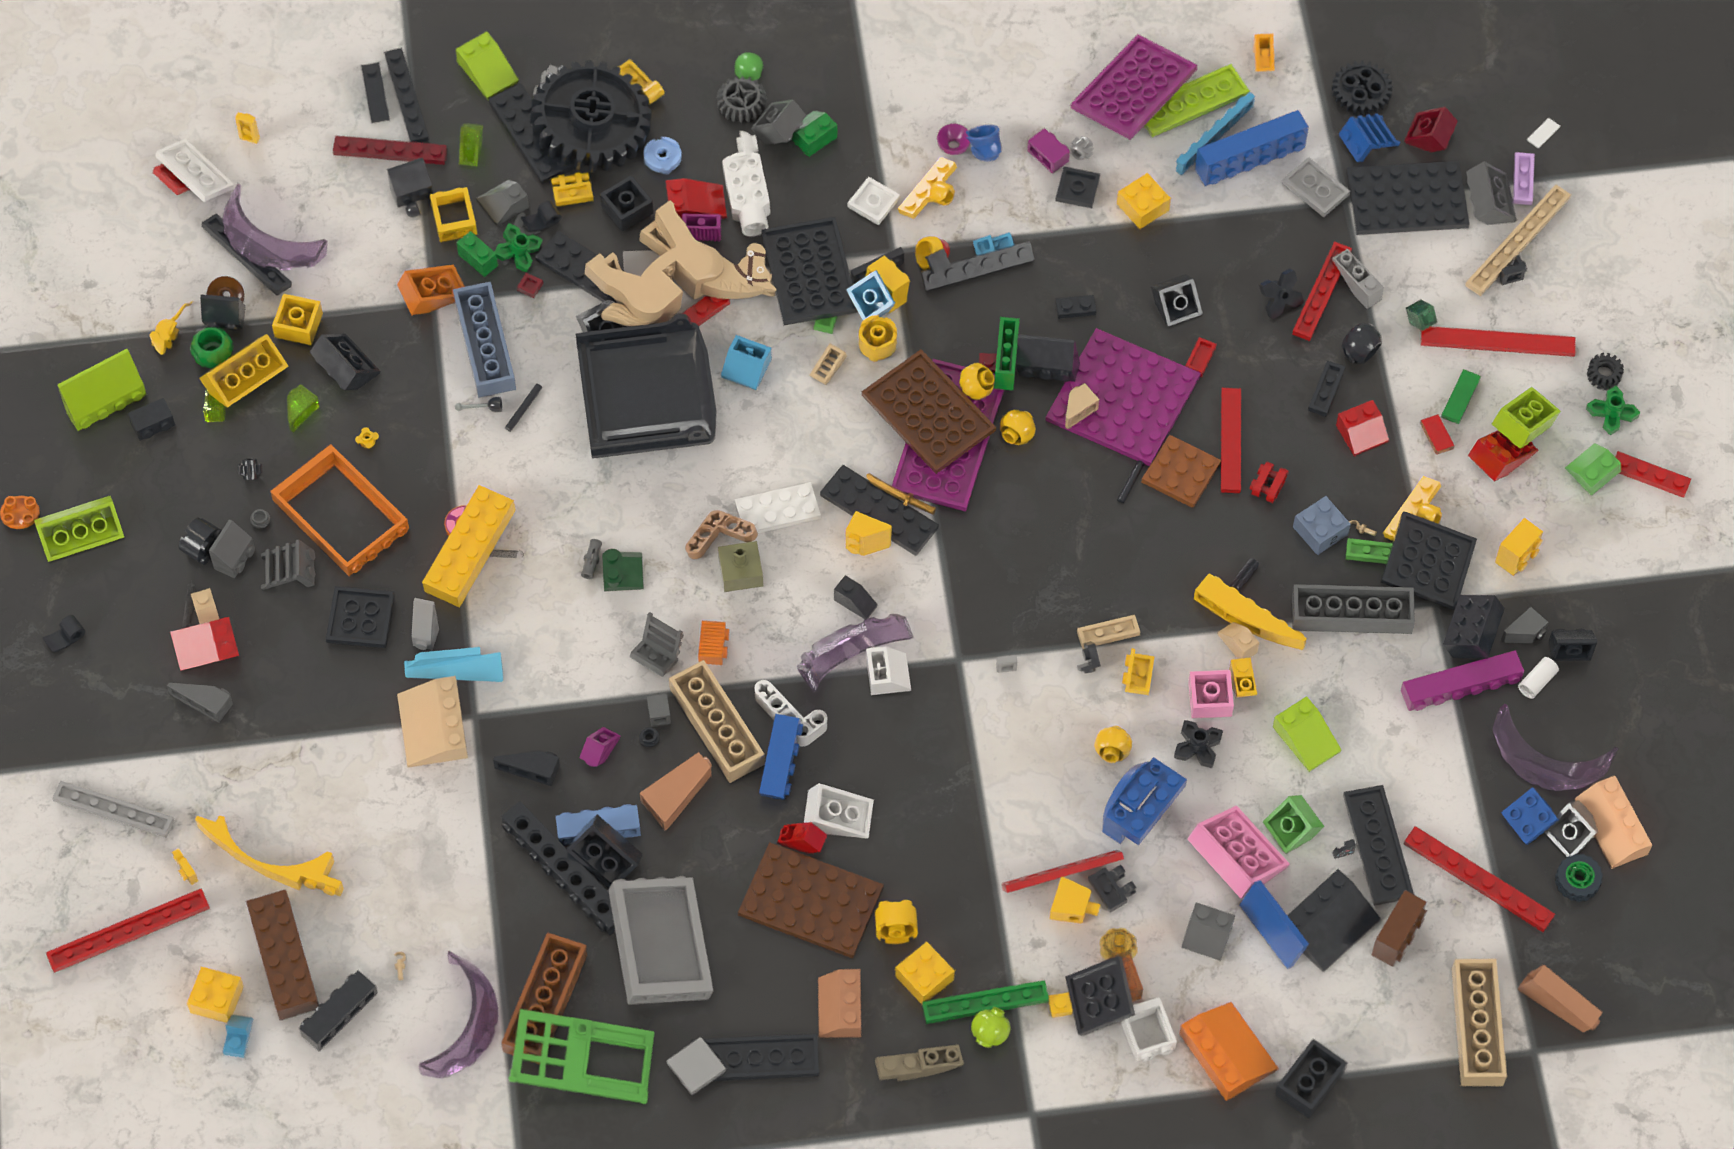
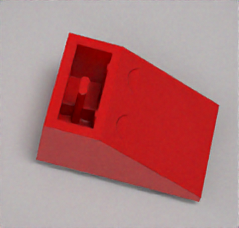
[1468,430,1539,482]

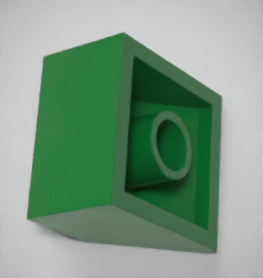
[791,111,838,157]

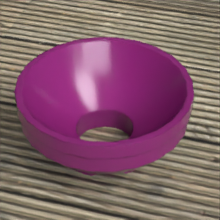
[937,123,970,155]

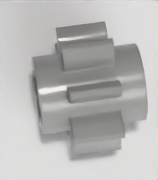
[1070,137,1094,160]

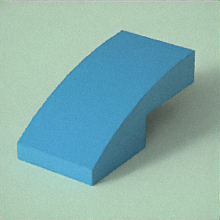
[973,232,1015,255]

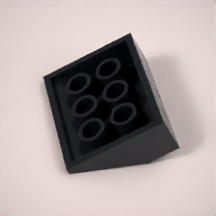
[1287,869,1381,972]

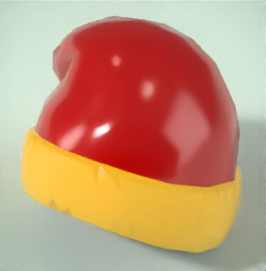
[915,236,950,270]

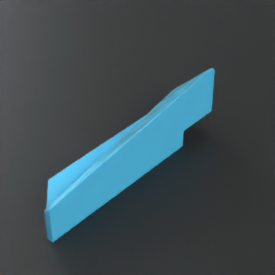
[404,647,503,682]

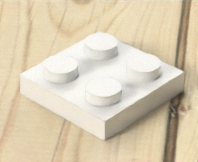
[847,177,900,225]

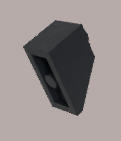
[834,575,878,620]

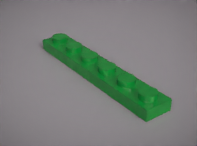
[922,980,1049,1024]

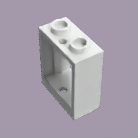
[1121,997,1177,1062]

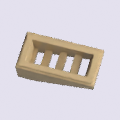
[810,343,847,385]

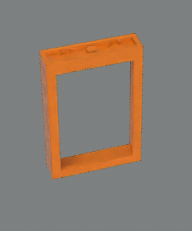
[270,444,409,576]

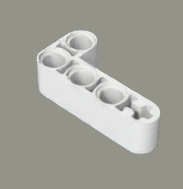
[755,680,827,747]

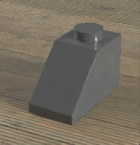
[1501,607,1549,643]

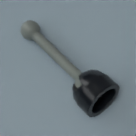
[455,397,502,412]

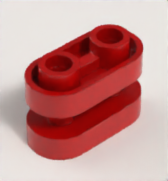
[1249,462,1289,504]

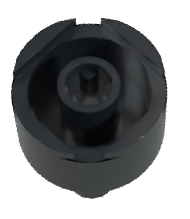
[179,517,222,565]

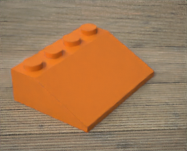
[1179,1002,1279,1101]

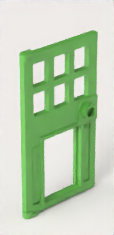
[509,1009,654,1104]

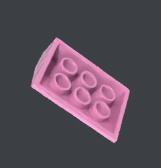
[1188,805,1290,898]

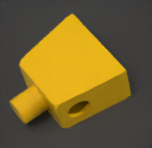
[1050,877,1101,923]

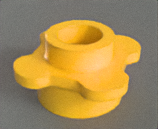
[355,428,379,448]

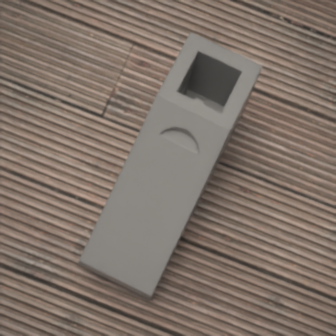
[1332,249,1384,309]

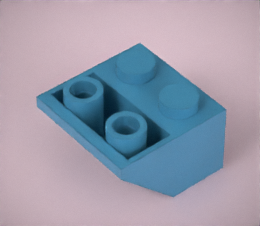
[721,335,772,390]

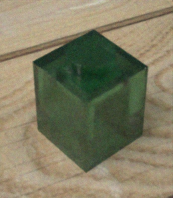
[1406,299,1438,331]

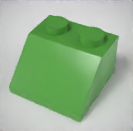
[1565,443,1621,496]
[1263,795,1325,854]

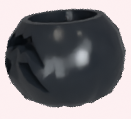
[1341,323,1382,364]

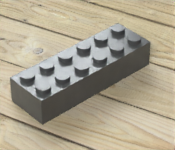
[1292,584,1415,634]

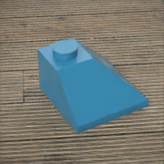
[846,270,895,320]

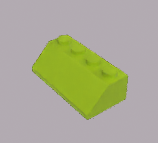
[34,496,124,562]

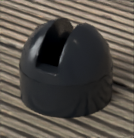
[405,201,421,217]

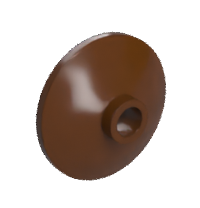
[206,276,245,302]

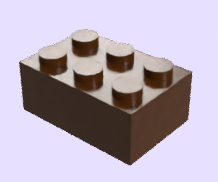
[1371,890,1428,967]

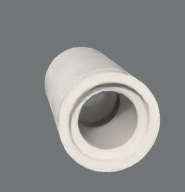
[1518,657,1559,699]

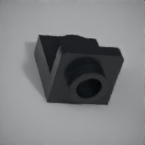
[1499,255,1527,285]
[1077,641,1101,673]

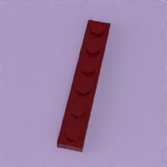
[332,135,447,165]

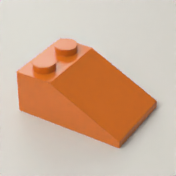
[397,265,465,315]

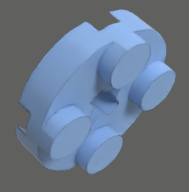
[644,137,681,174]

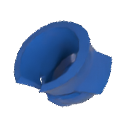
[966,124,1002,161]

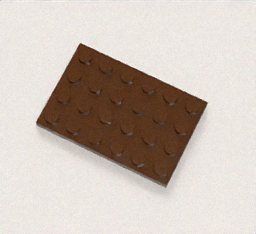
[861,349,996,474]
[738,842,884,958]

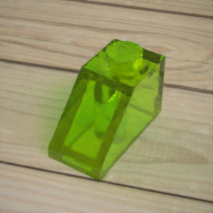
[459,123,483,166]
[287,384,320,432]

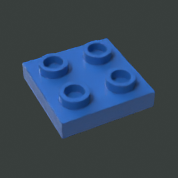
[1501,787,1559,845]

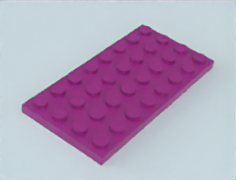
[892,359,1004,511]

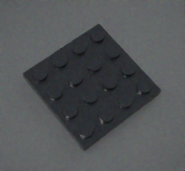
[1380,511,1477,610]

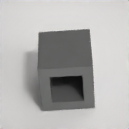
[647,693,671,727]

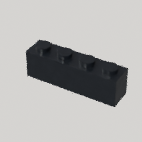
[299,970,378,1051]

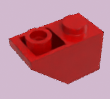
[777,822,827,853]

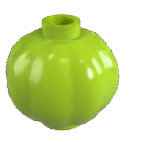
[971,1007,1010,1048]

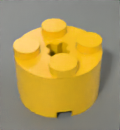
[858,315,897,362]
[875,900,918,944]

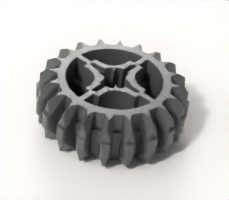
[717,75,767,123]

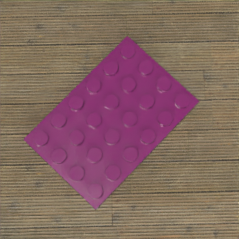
[1070,34,1198,140]

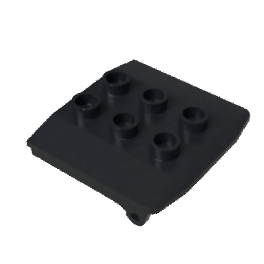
[575,314,717,459]

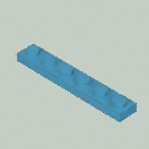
[1176,92,1255,176]

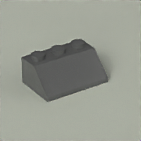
[1466,161,1517,225]

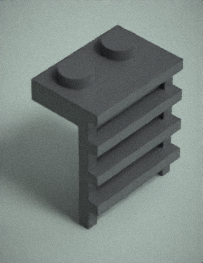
[261,540,316,590]
[630,612,684,677]

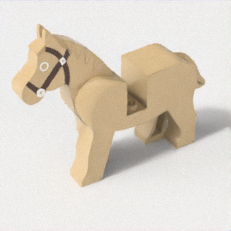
[585,200,776,327]

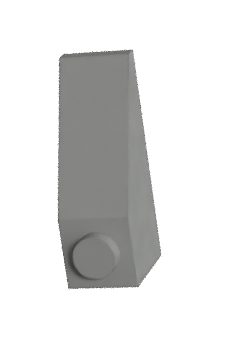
[412,598,439,650]

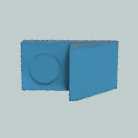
[223,1015,253,1058]

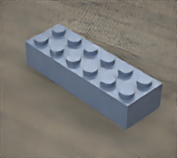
[453,281,516,398]

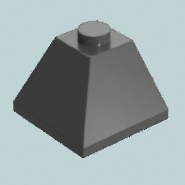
[477,180,529,226]
[1545,800,1598,857]

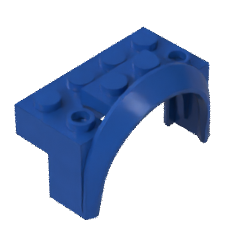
[1102,757,1187,846]

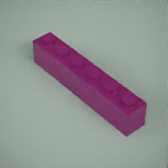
[1400,650,1524,711]

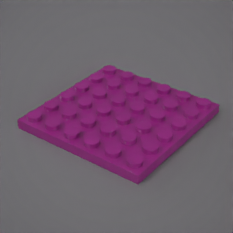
[1045,328,1201,466]

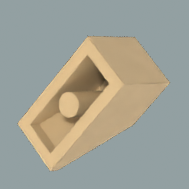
[1065,383,1099,429]
[1217,622,1259,659]

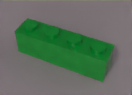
[994,317,1019,390]

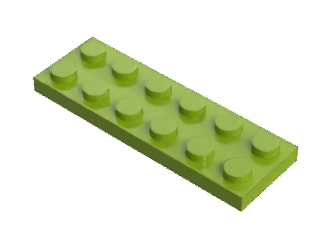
[1144,64,1250,137]

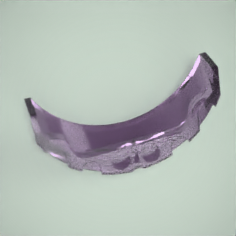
[223,183,328,271]
[797,614,914,692]
[1493,704,1619,791]
[419,951,498,1079]

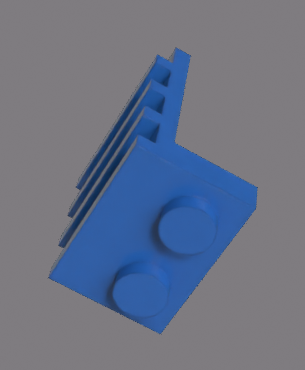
[1338,114,1400,162]

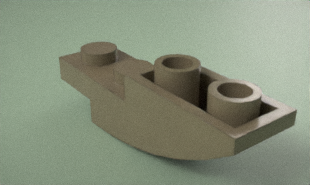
[875,1045,963,1081]

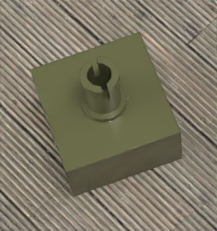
[718,541,763,592]

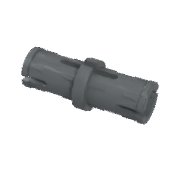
[581,539,602,579]

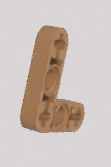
[685,510,758,559]

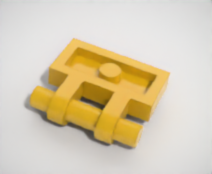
[551,172,594,207]

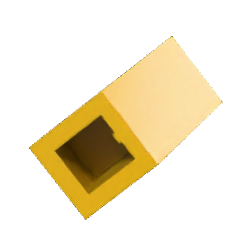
[1229,658,1257,697]

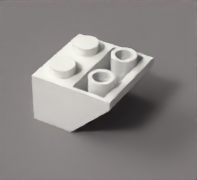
[866,647,911,695]

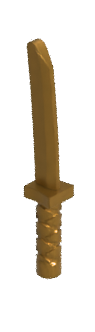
[866,473,936,515]

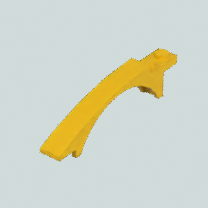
[195,815,344,896]

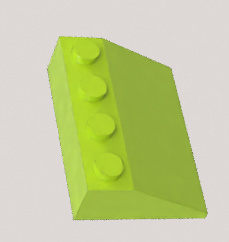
[58,349,147,431]

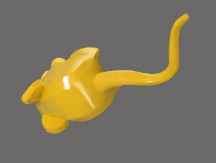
[150,301,193,355]

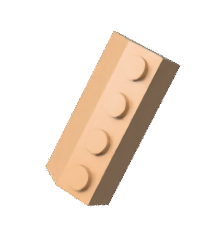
[1575,776,1652,869]

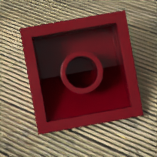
[1404,107,1458,152]

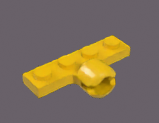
[898,157,957,219]
[1383,476,1442,541]

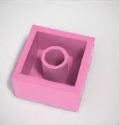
[1188,670,1234,718]

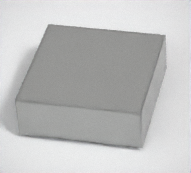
[996,655,1018,673]

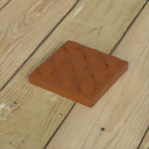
[1142,434,1221,508]

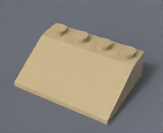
[397,676,468,767]

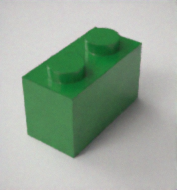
[456,231,498,277]

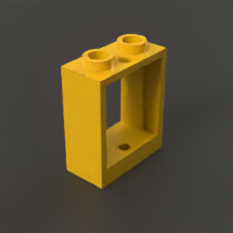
[430,187,477,242]

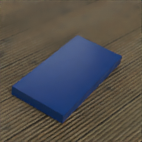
[1239,880,1309,969]

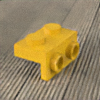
[1122,648,1155,695]

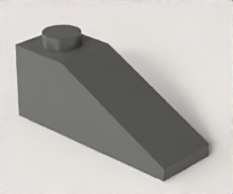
[167,683,233,723]

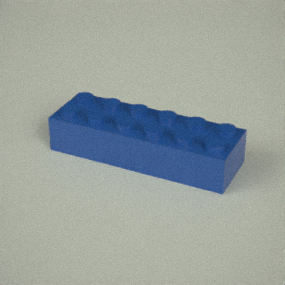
[1195,109,1309,186]

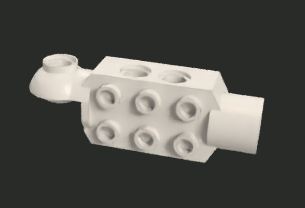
[722,131,770,236]

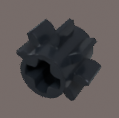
[238,458,263,480]

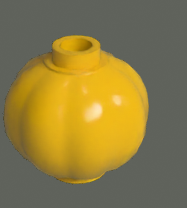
[959,363,994,400]
[1000,410,1036,445]
[1094,725,1132,763]

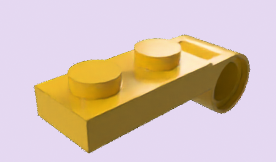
[619,60,664,105]

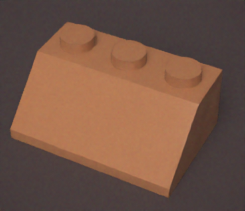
[818,969,861,1038]

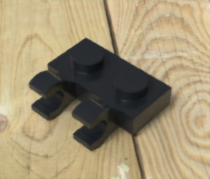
[1088,865,1136,912]

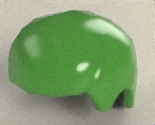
[735,52,763,81]

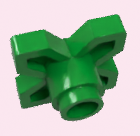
[495,223,542,272]
[1586,386,1640,435]

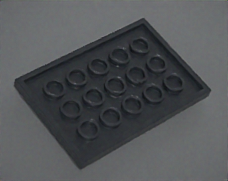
[1347,161,1470,235]
[761,217,858,326]

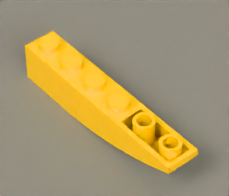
[1194,573,1307,650]

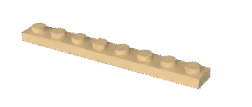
[1465,185,1571,296]

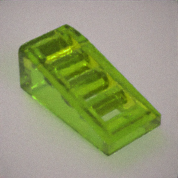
[203,389,225,422]

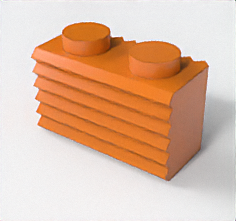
[698,620,730,665]

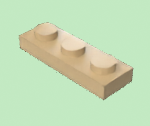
[1077,615,1140,649]

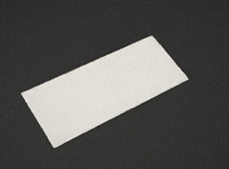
[1527,118,1560,148]

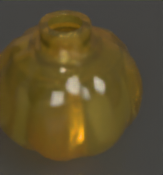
[1099,927,1138,965]

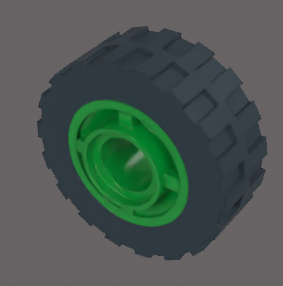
[1555,854,1603,902]

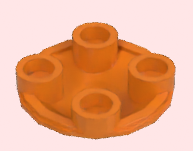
[0,496,40,529]

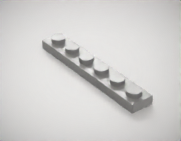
[52,781,174,838]

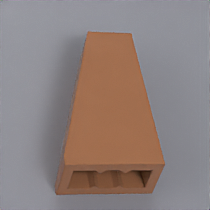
[640,752,712,830]
[1517,965,1602,1032]

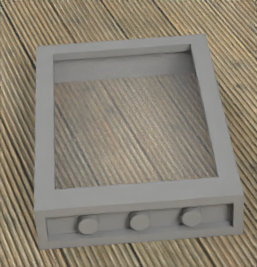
[608,876,713,1004]

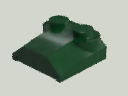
[602,549,644,592]

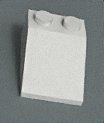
[804,783,873,839]

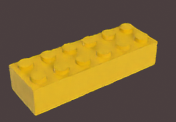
[422,485,516,608]

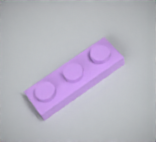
[1513,152,1534,205]

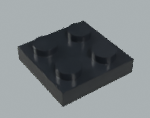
[1055,166,1100,209]

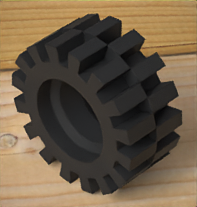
[1587,353,1624,390]

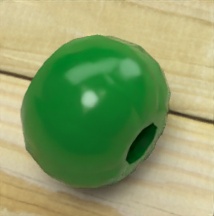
[190,327,234,369]

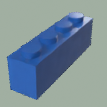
[759,714,803,800]

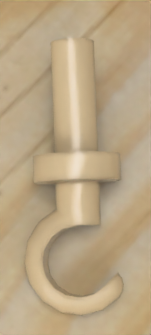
[1349,520,1377,536]
[394,951,406,980]

